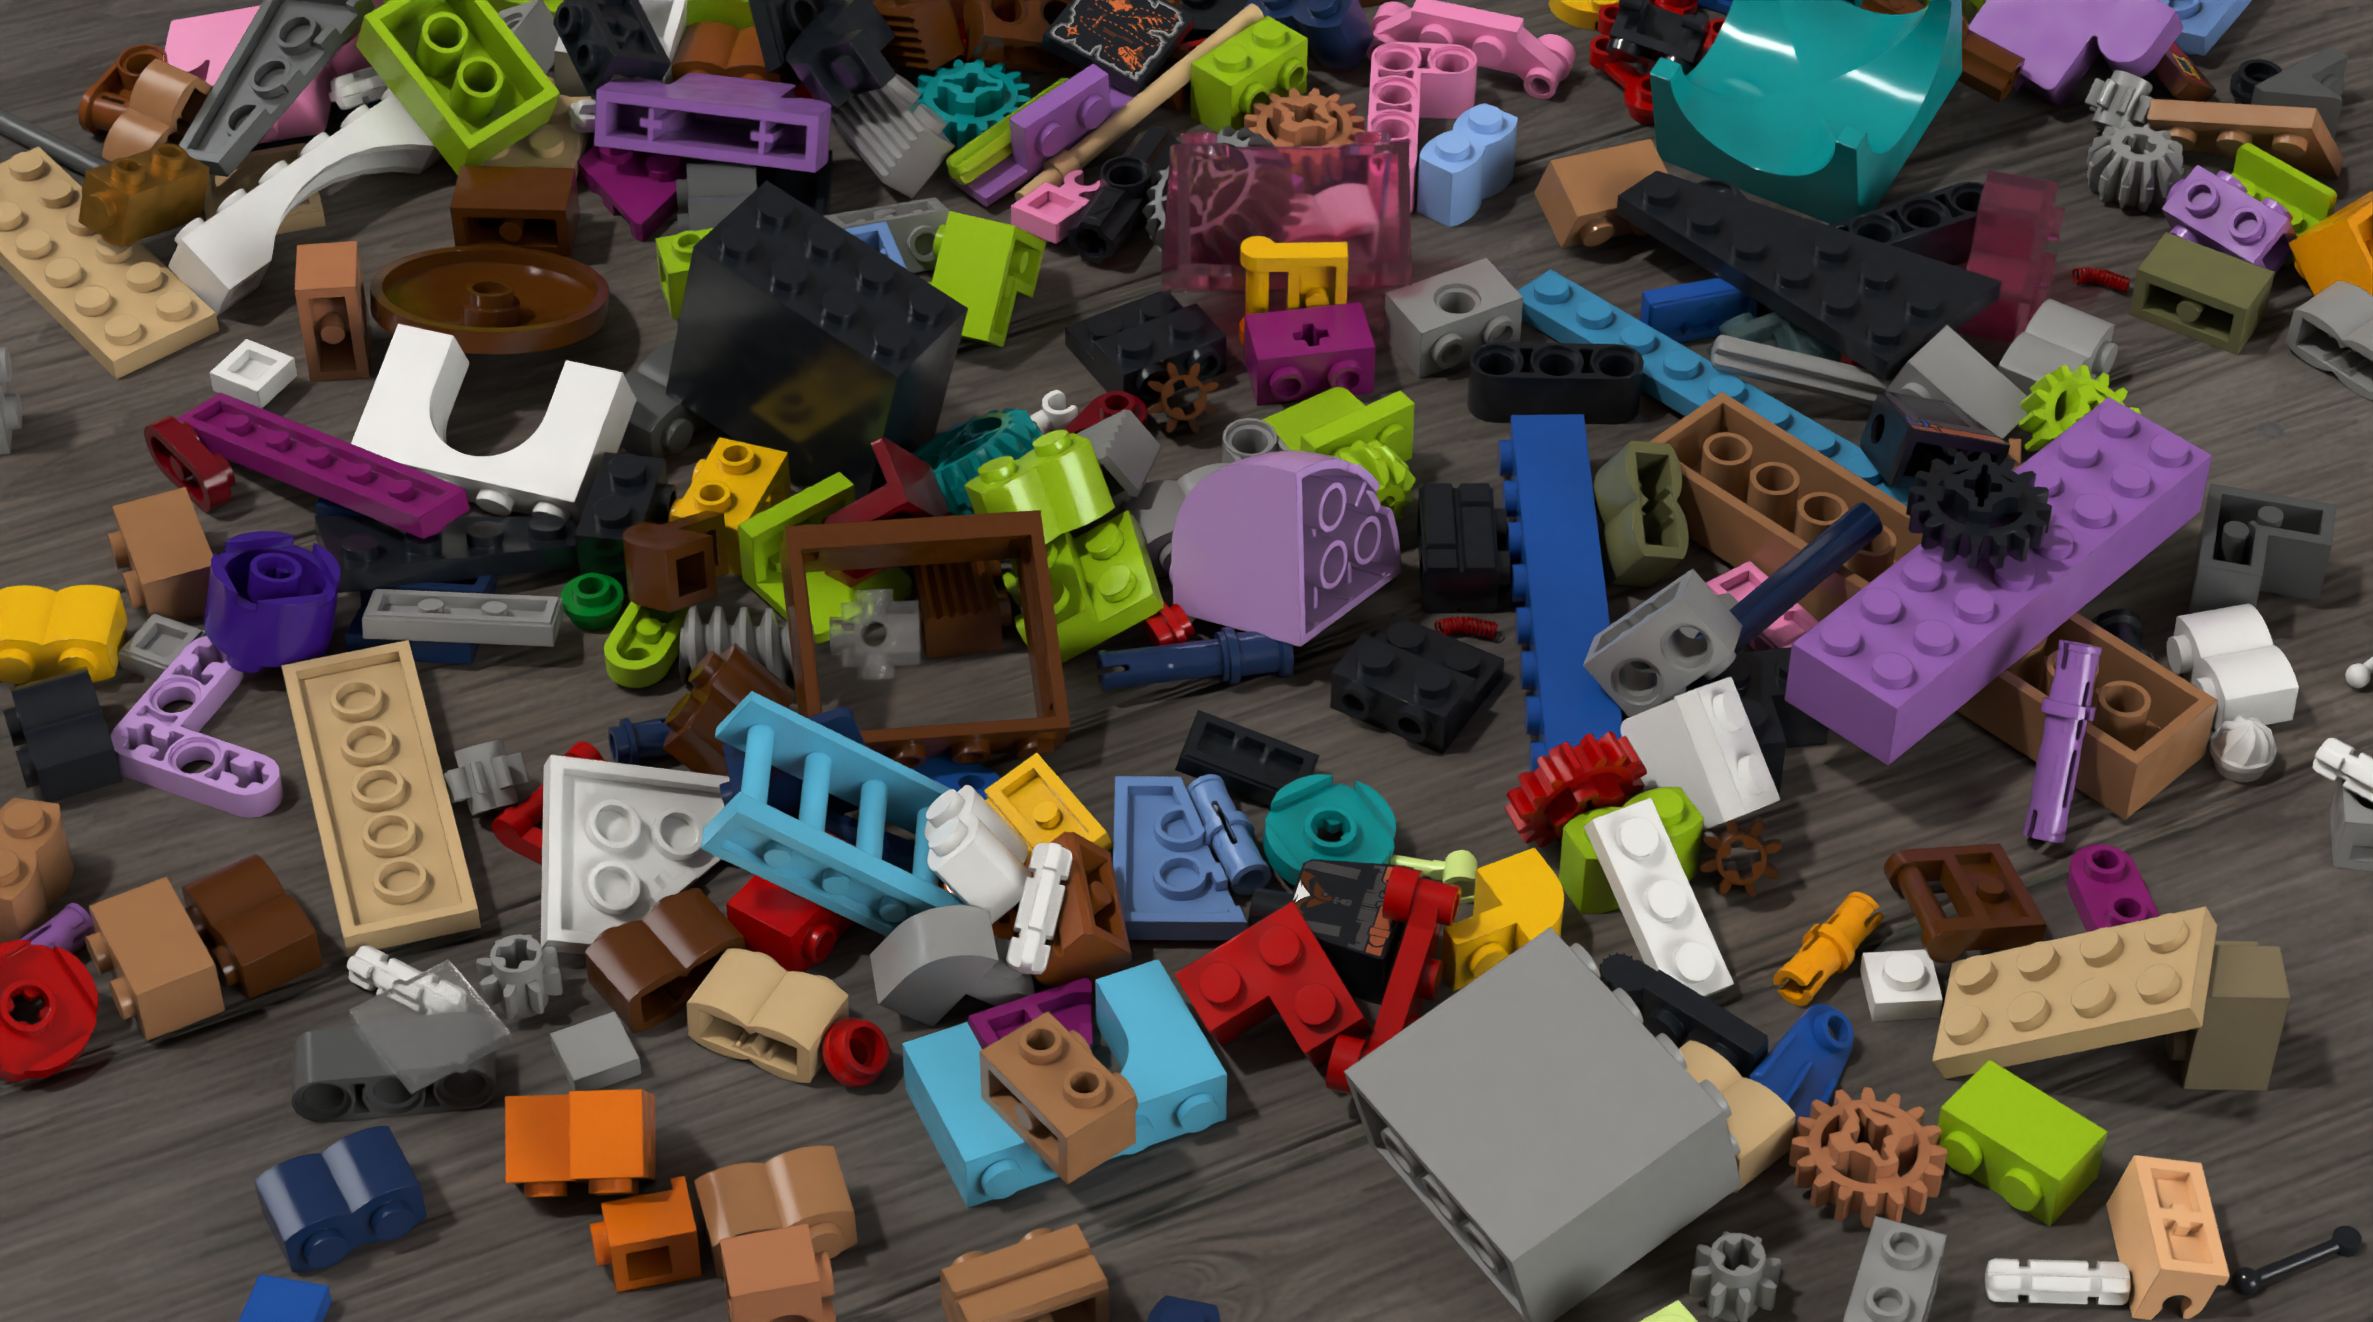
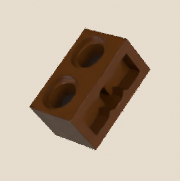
[963,0,1077,76]

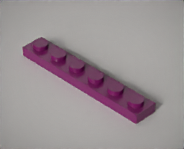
[176,392,470,539]

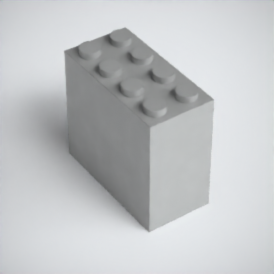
[1344,927,1742,1322]

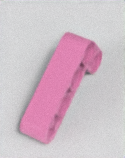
[1365,42,1477,220]

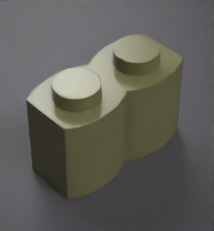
[1593,440,1689,587]

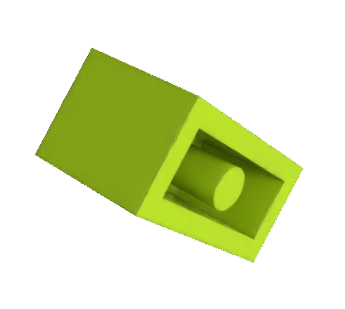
[1937,1059,2108,1226]

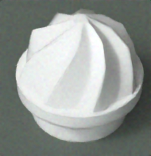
[2210,714,2277,782]

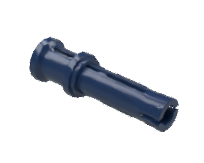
[1096,627,1294,692]

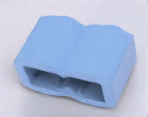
[1417,103,1518,227]

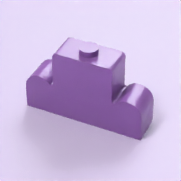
[1968,0,2184,106]
[594,73,831,173]

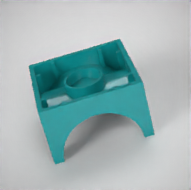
[1650,0,1962,224]

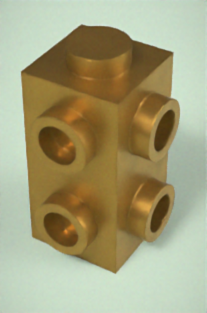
[78,143,210,247]

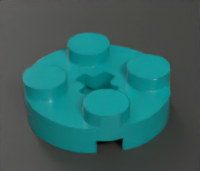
[1262,774,1396,885]

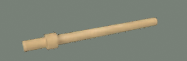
[1015,4,1264,201]

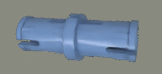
[1187,774,1271,895]

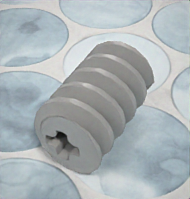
[679,605,815,684]

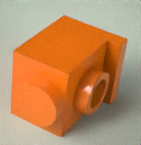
[589,1176,702,1293]

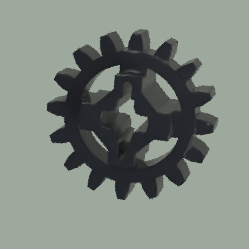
[1906,452,2052,569]

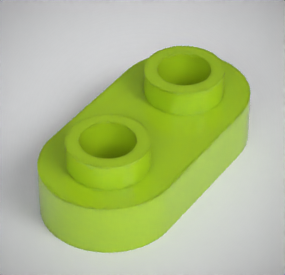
[604,602,689,688]

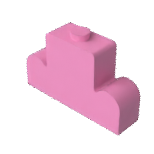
[163,0,384,144]

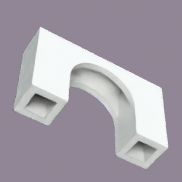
[351,324,637,526]

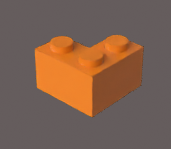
[505,1089,656,1198]

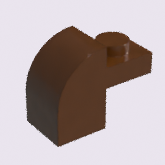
[623,510,729,613]

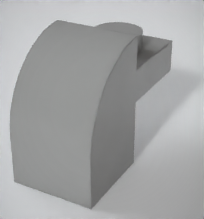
[870,905,1035,1027]

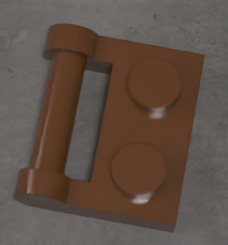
[1884,843,2047,963]

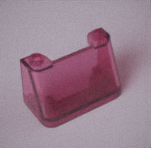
[1161,131,1412,293]

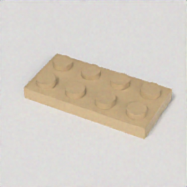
[1932,906,2217,1079]

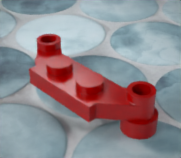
[1326,865,1461,1095]

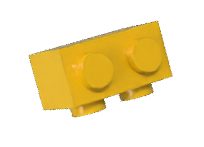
[668,437,791,576]

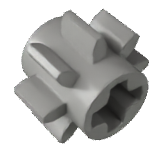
[2084,70,2154,131]
[444,740,530,816]
[476,934,563,1019]
[1689,1231,1781,1322]

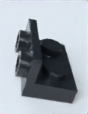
[553,0,671,96]

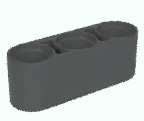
[291,1016,496,1122]

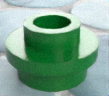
[560,573,624,630]

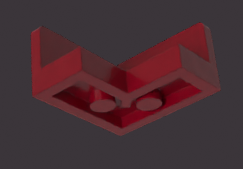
[821,436,952,588]

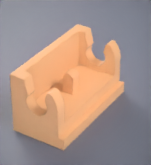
[2106,1155,2230,1320]

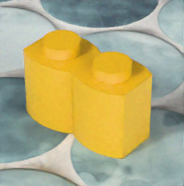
[0,585,128,684]

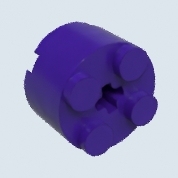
[204,531,341,673]

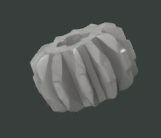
[2086,121,2184,212]

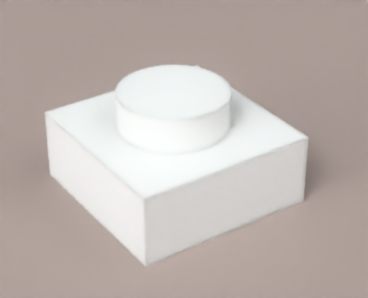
[209,339,297,408]
[1860,949,1943,1022]

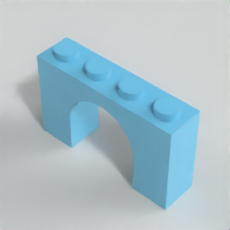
[902,959,1227,1208]

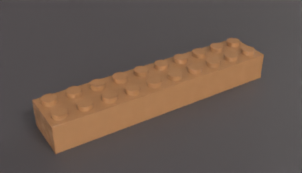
[1649,392,2218,820]

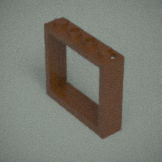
[779,510,1071,768]

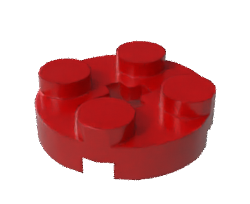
[0,940,98,1082]

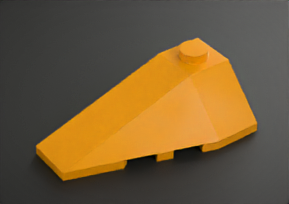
[2288,191,2373,296]

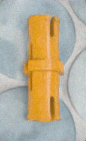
[1773,892,1883,1006]

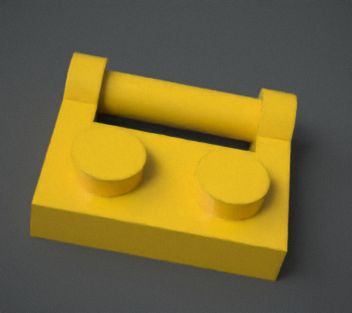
[1239,236,1348,346]

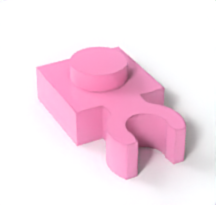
[1011,169,1100,244]

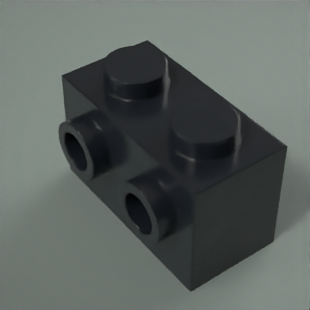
[575,452,677,595]

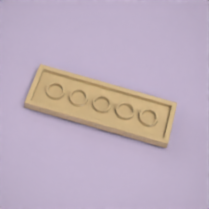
[0,146,219,379]
[281,640,481,956]

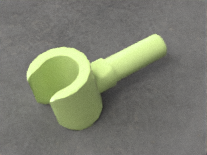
[1390,850,1478,904]

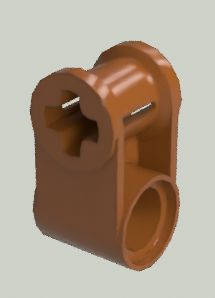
[78,44,167,134]

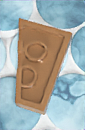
[2147,99,2344,179]

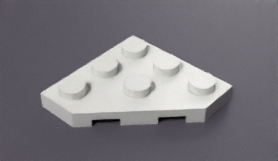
[541,755,730,955]

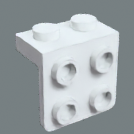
[1620,677,1781,831]

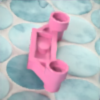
[1366,0,1576,100]

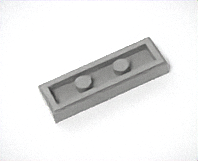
[362,589,563,647]

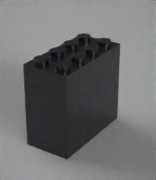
[665,180,968,501]

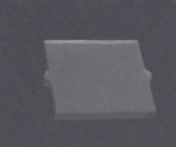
[348,959,512,1094]

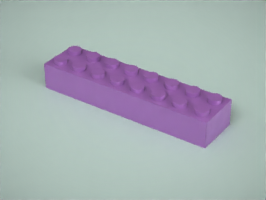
[1785,397,2212,765]

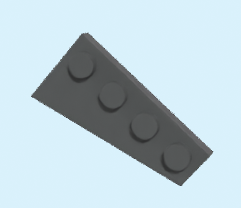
[179,0,375,177]

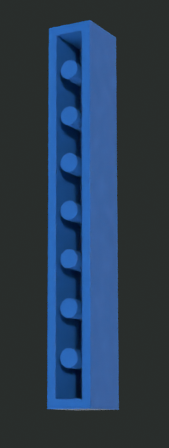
[1498,414,1622,771]

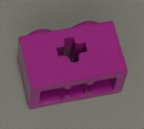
[1244,302,1375,406]

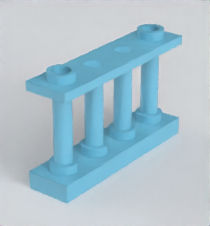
[701,691,965,937]

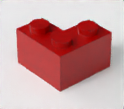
[1175,901,1373,1068]

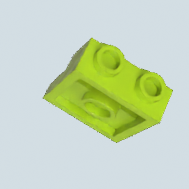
[1003,510,1165,663]

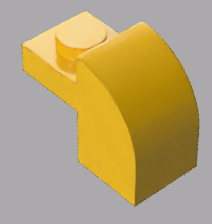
[1441,847,1564,991]

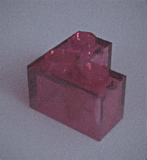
[1955,170,2065,343]

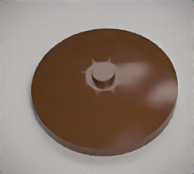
[370,245,609,355]

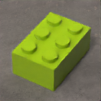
[356,0,560,175]

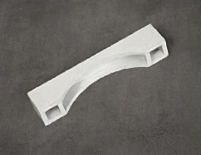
[168,88,443,316]

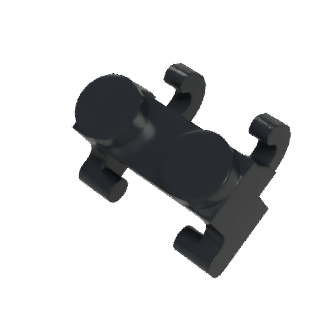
[1606,0,1710,76]

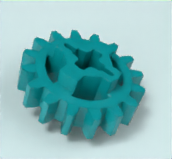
[916,58,1031,149]

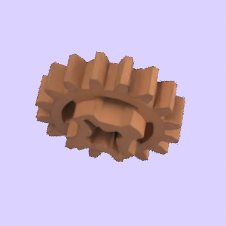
[1244,88,1365,183]
[1789,1087,1947,1228]

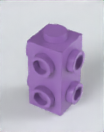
[2162,164,2297,276]

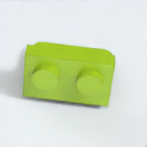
[1262,387,1415,462]
[738,472,912,643]

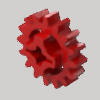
[1504,731,1647,848]

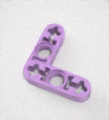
[110,636,284,818]

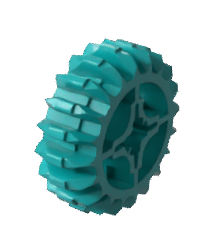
[886,408,1043,516]

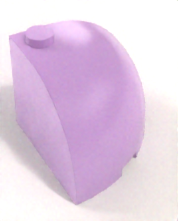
[1169,451,1402,647]

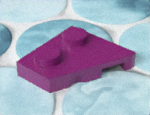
[577,146,696,242]

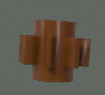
[1147,362,1219,433]
[1700,816,1782,898]

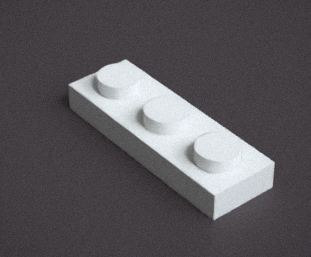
[1584,798,1734,997]

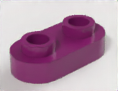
[2066,844,2159,932]

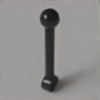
[2232,1226,2362,1295]

